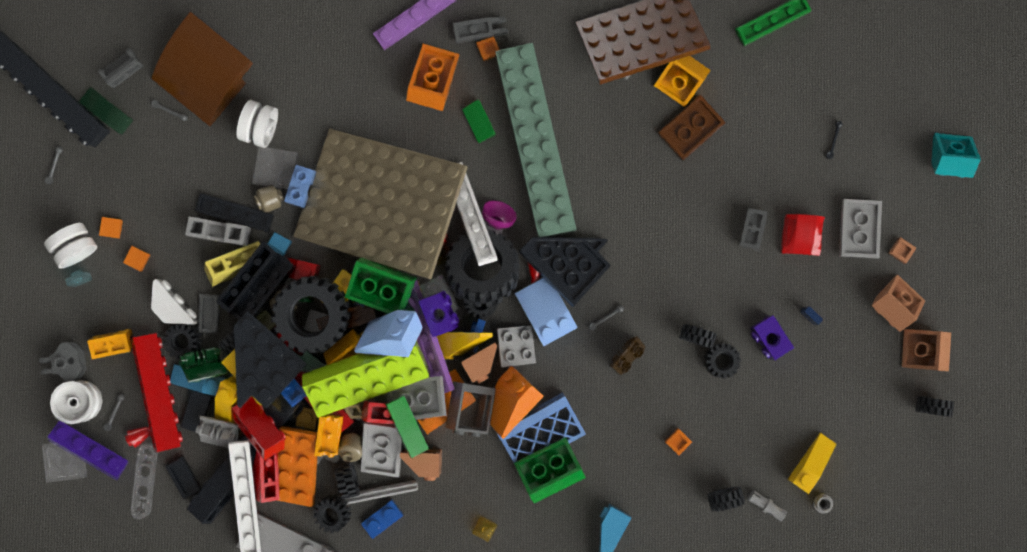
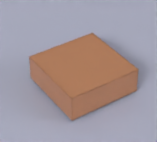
[888,237,916,264]

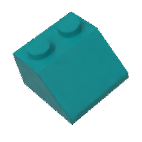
[931,133,981,178]

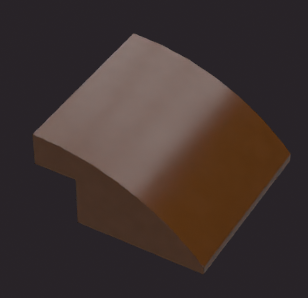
[151,12,253,127]

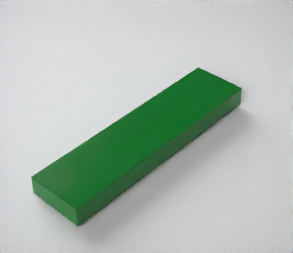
[735,0,812,46]

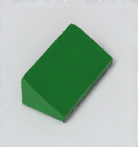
[462,100,496,143]

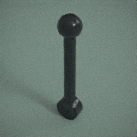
[826,121,843,159]

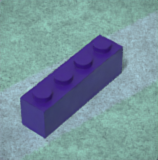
[47,420,128,481]

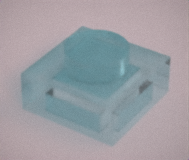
[65,270,92,287]

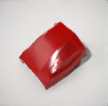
[781,214,825,256]

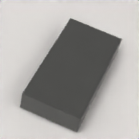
[198,294,220,333]

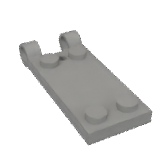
[236,512,338,552]

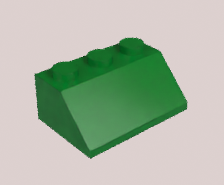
[345,257,417,314]
[514,437,586,504]

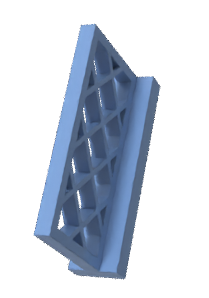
[497,392,586,463]

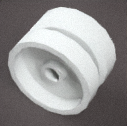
[236,99,278,148]
[44,223,97,268]
[50,380,102,424]

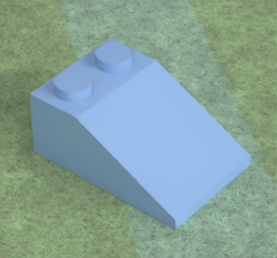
[515,278,578,346]
[354,310,423,357]

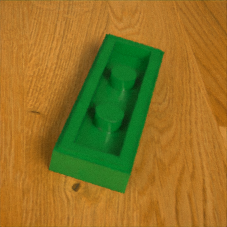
[385,395,429,458]

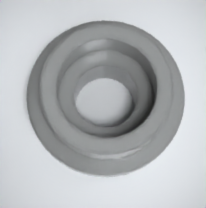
[813,494,833,514]

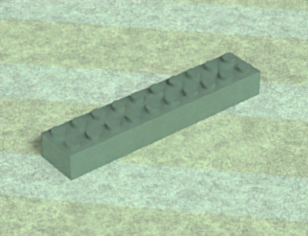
[495,43,576,238]

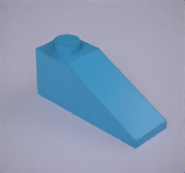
[170,364,230,396]
[599,504,631,552]

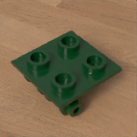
[179,347,228,383]

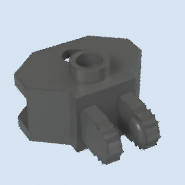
[39,342,87,382]

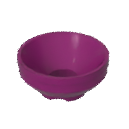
[482,201,517,230]

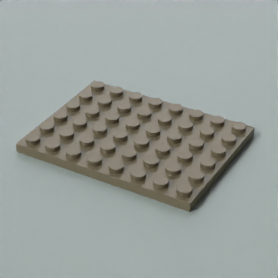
[293,129,468,279]

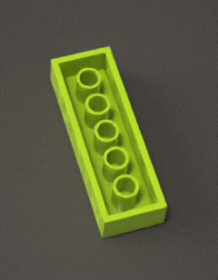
[302,341,429,418]

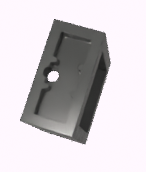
[445,381,496,437]

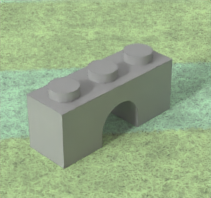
[185,216,251,246]

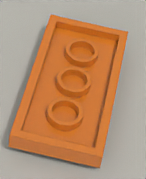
[277,426,317,507]

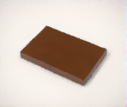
[658,95,726,161]

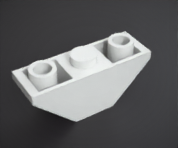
[151,279,198,325]

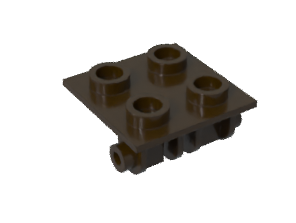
[609,336,646,375]

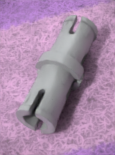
[747,490,787,522]

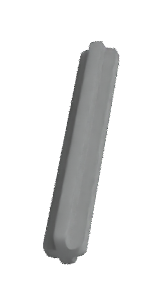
[343,480,418,504]

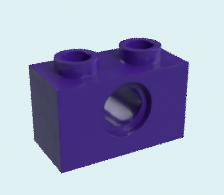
[418,290,459,338]
[750,315,794,360]

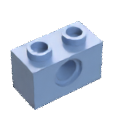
[284,165,316,208]

